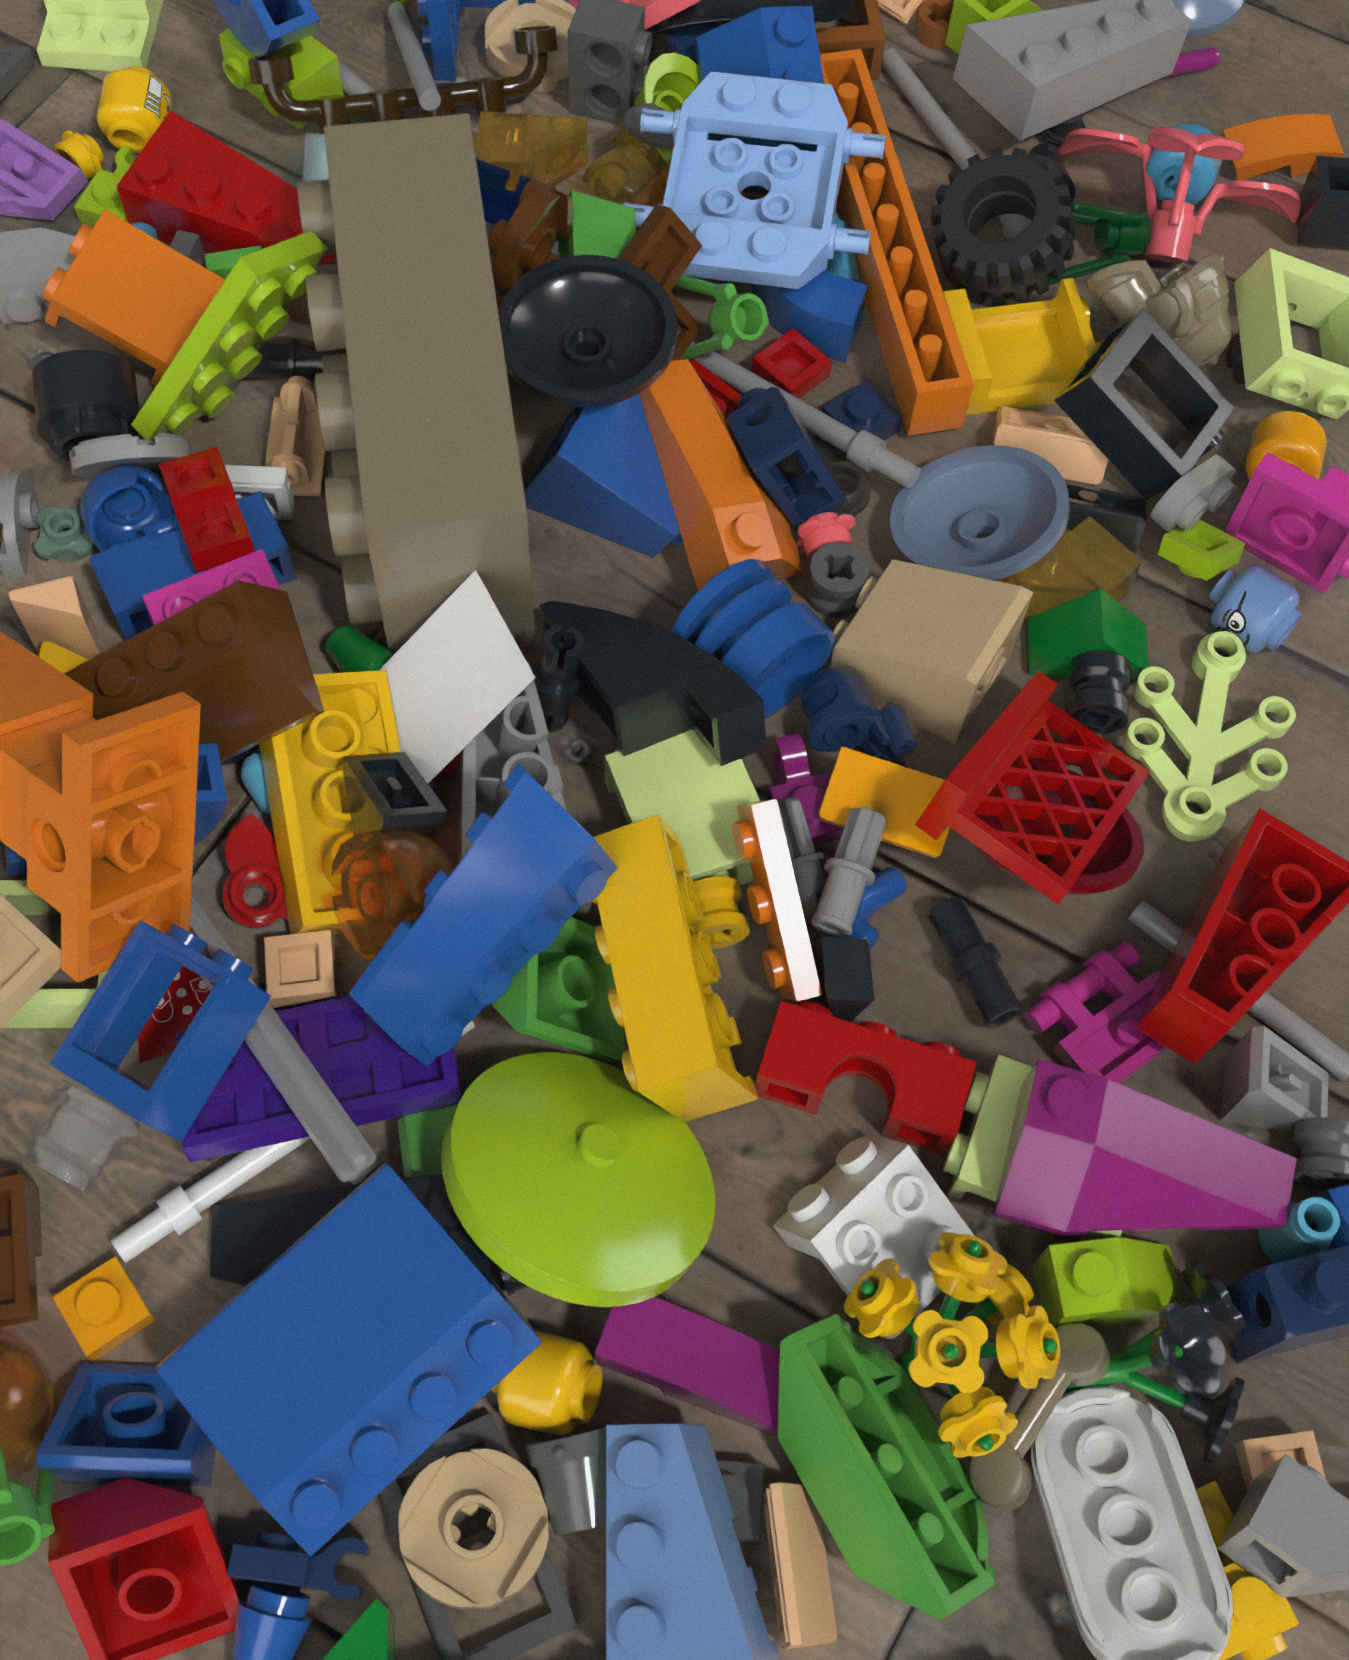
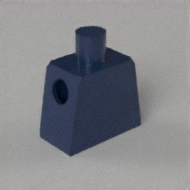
[727,387,848,532]
[1226,1245,1349,1364]

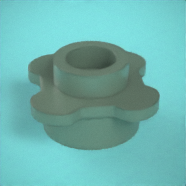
[34,504,95,563]

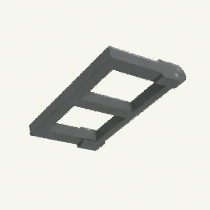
[380,1413,578,1660]

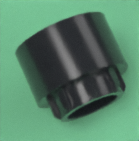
[32,349,139,462]

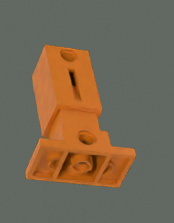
[0,631,201,983]

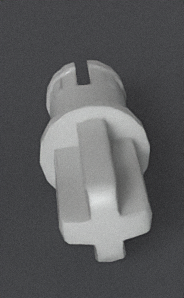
[811,807,887,937]

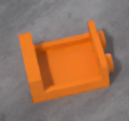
[42,209,225,386]

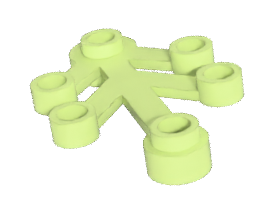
[1123,631,1296,842]

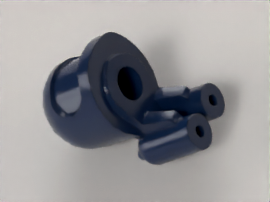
[801,667,917,767]

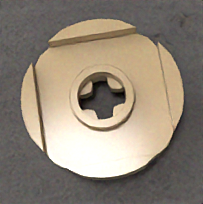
[485,0,576,93]
[399,1448,549,1610]

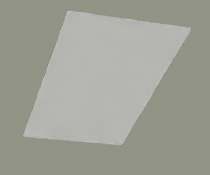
[379,570,535,783]

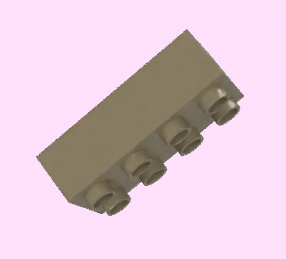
[297,114,536,653]

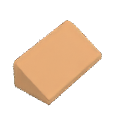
[992,406,1108,485]
[8,576,105,660]
[762,1483,837,1649]

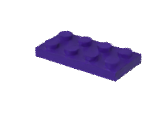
[176,996,463,1163]

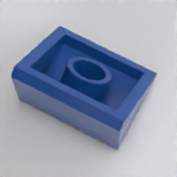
[36,1363,216,1487]

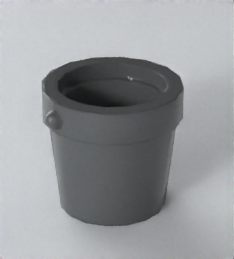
[525,1422,620,1534]

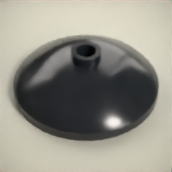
[498,255,677,408]

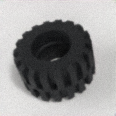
[930,148,1076,307]

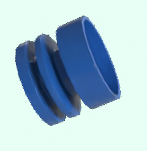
[670,559,835,719]

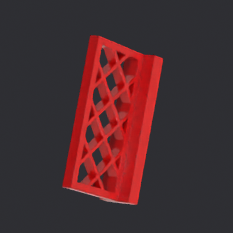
[915,671,1150,905]

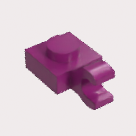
[767,733,844,846]

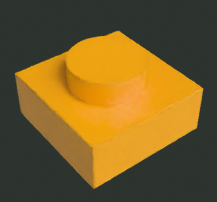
[52,1256,156,1362]

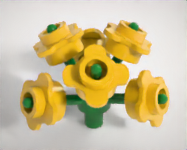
[844,1232,1060,1458]

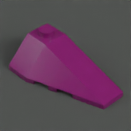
[993,1059,1297,1235]

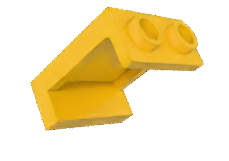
[943,278,1100,415]

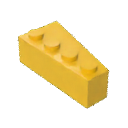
[592,814,759,1122]

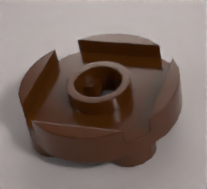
[488,178,574,297]

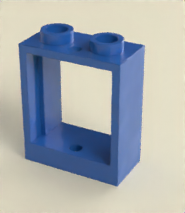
[49,920,271,1142]

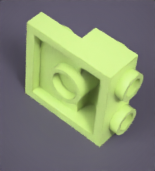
[37,0,164,71]

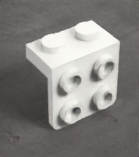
[773,1134,974,1339]

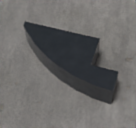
[539,601,767,766]

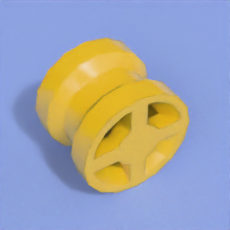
[693,876,750,950]

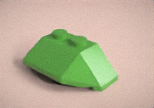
[778,1314,996,1621]

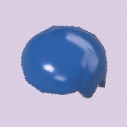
[80,464,174,552]

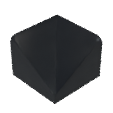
[811,936,875,1022]

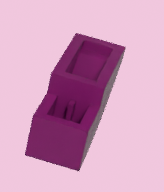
[595,1297,780,1437]

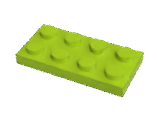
[131,231,328,440]

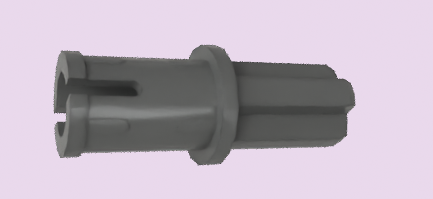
[777,797,825,925]

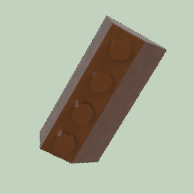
[64,580,325,763]

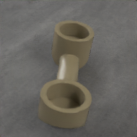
[969,1322,1111,1511]

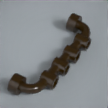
[248,25,558,134]

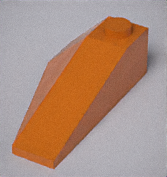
[639,359,805,591]

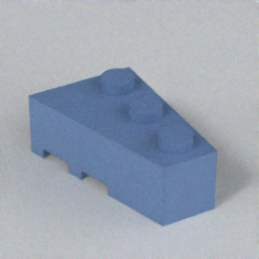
[606,1424,781,1660]

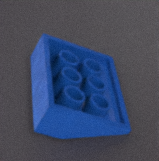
[156,1162,542,1557]

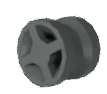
[806,542,870,618]
[1292,1117,1349,1191]

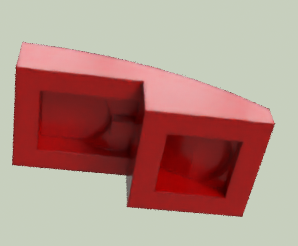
[159,447,255,573]

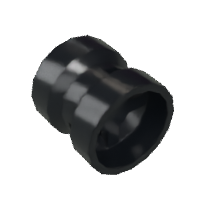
[1066,650,1131,734]

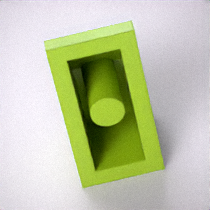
[1032,1237,1183,1328]

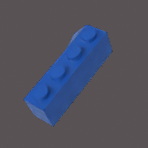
[349,764,618,1067]

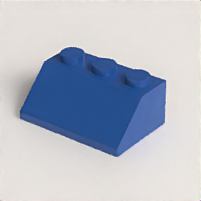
[694,6,824,193]

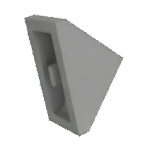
[1220,1026,1329,1133]

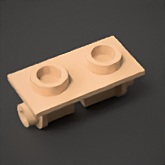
[265,376,326,496]

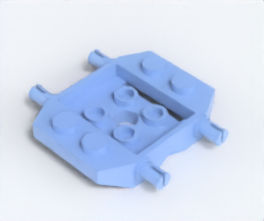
[623,71,886,289]

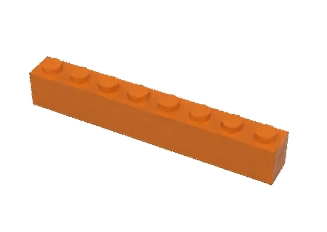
[820,49,974,436]

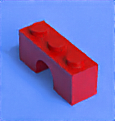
[755,1001,977,1156]

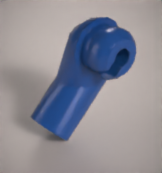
[835,867,906,950]

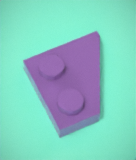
[0,118,88,221]

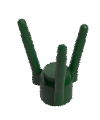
[1048,201,1151,285]

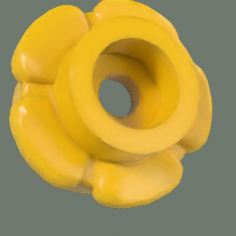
[53,130,104,180]

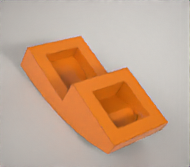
[1223,114,1344,180]

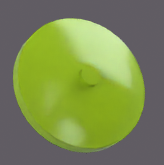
[441,1052,716,1307]

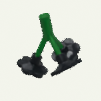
[1067,1258,1246,1464]

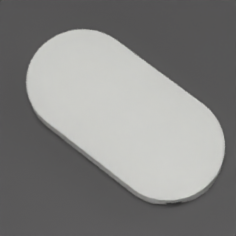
[1031,1386,1233,1660]

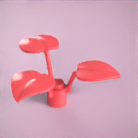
[1058,127,1301,264]

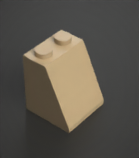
[830,559,1034,746]

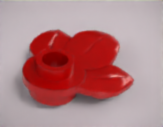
[223,814,288,929]

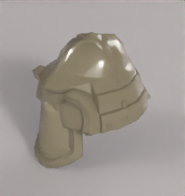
[1086,250,1233,367]

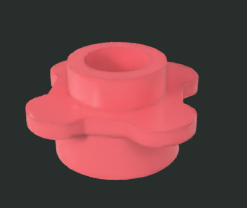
[796,512,856,563]

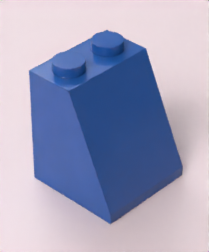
[524,394,683,558]

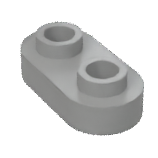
[1150,454,1236,532]

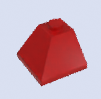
[48,1478,242,1660]

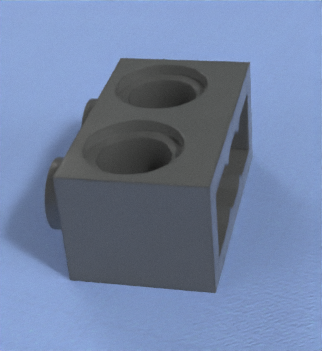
[568,0,652,126]

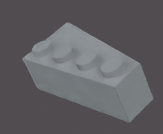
[953,0,1192,141]
[457,662,592,922]

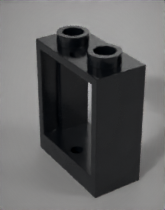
[1054,307,1234,500]

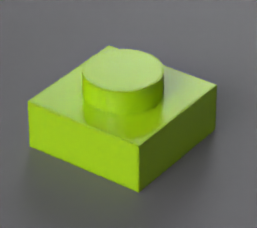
[1158,519,1245,581]

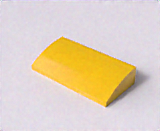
[259,670,427,934]

